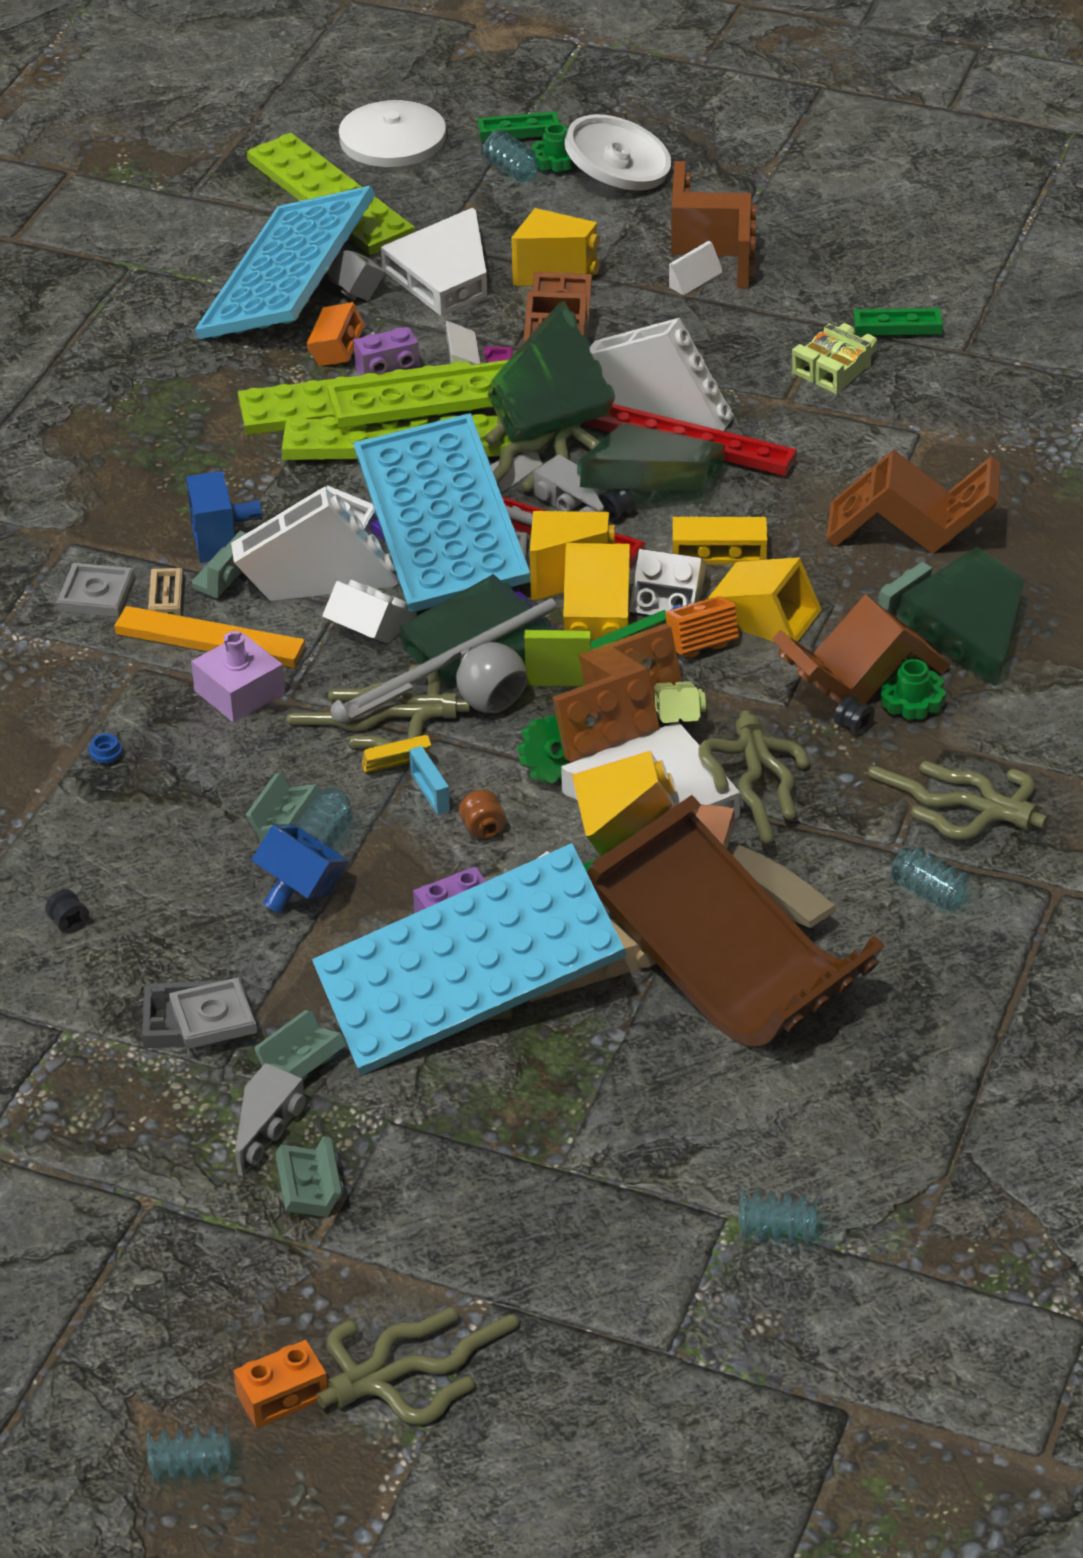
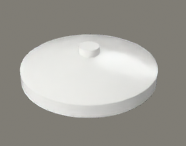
[339,100,446,167]
[565,114,671,190]

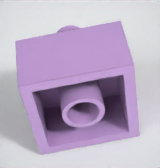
[191,631,285,723]

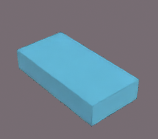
[409,746,450,815]

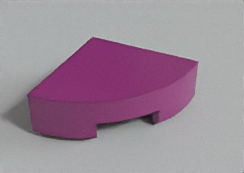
[484,347,513,363]

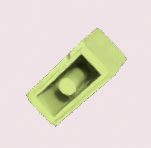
[654,681,706,723]

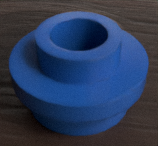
[89,733,122,764]

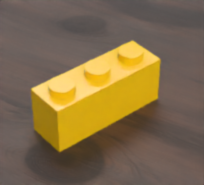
[673,517,767,565]

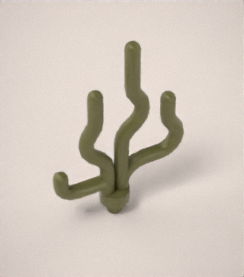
[486,400,603,492]
[286,665,470,749]
[698,710,810,844]
[868,761,1048,840]
[316,1307,520,1425]

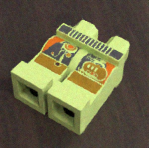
[792,323,877,394]

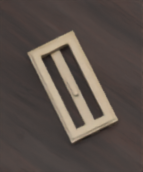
[148,568,183,616]

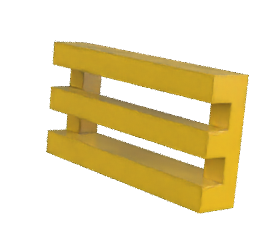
[361,735,431,774]

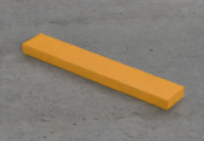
[114,606,306,668]

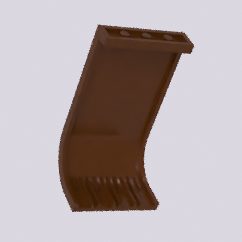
[587,795,884,1046]

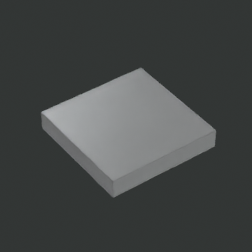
[56,563,135,617]
[169,977,257,1049]

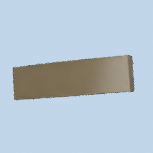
[728,844,836,928]

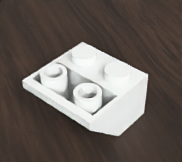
[629,549,707,615]
[322,579,417,643]

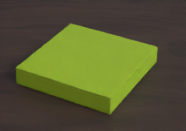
[524,630,591,686]

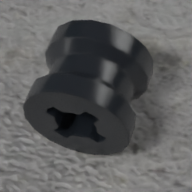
[598,484,635,522]
[834,695,875,736]
[45,889,89,934]

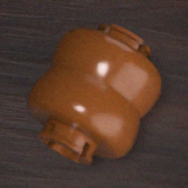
[459,789,506,839]

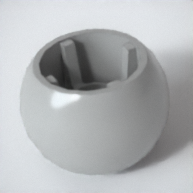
[456,642,527,714]

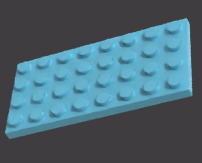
[195,186,375,339]
[353,413,531,612]
[312,843,627,1075]

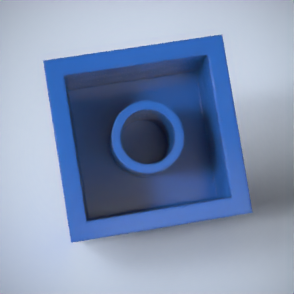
[186,471,262,563]
[251,824,350,913]

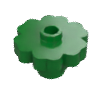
[530,123,576,172]
[879,659,946,719]
[517,715,577,784]

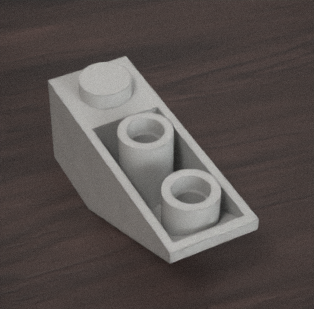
[325,251,386,301]
[534,455,604,512]
[235,1063,306,1177]

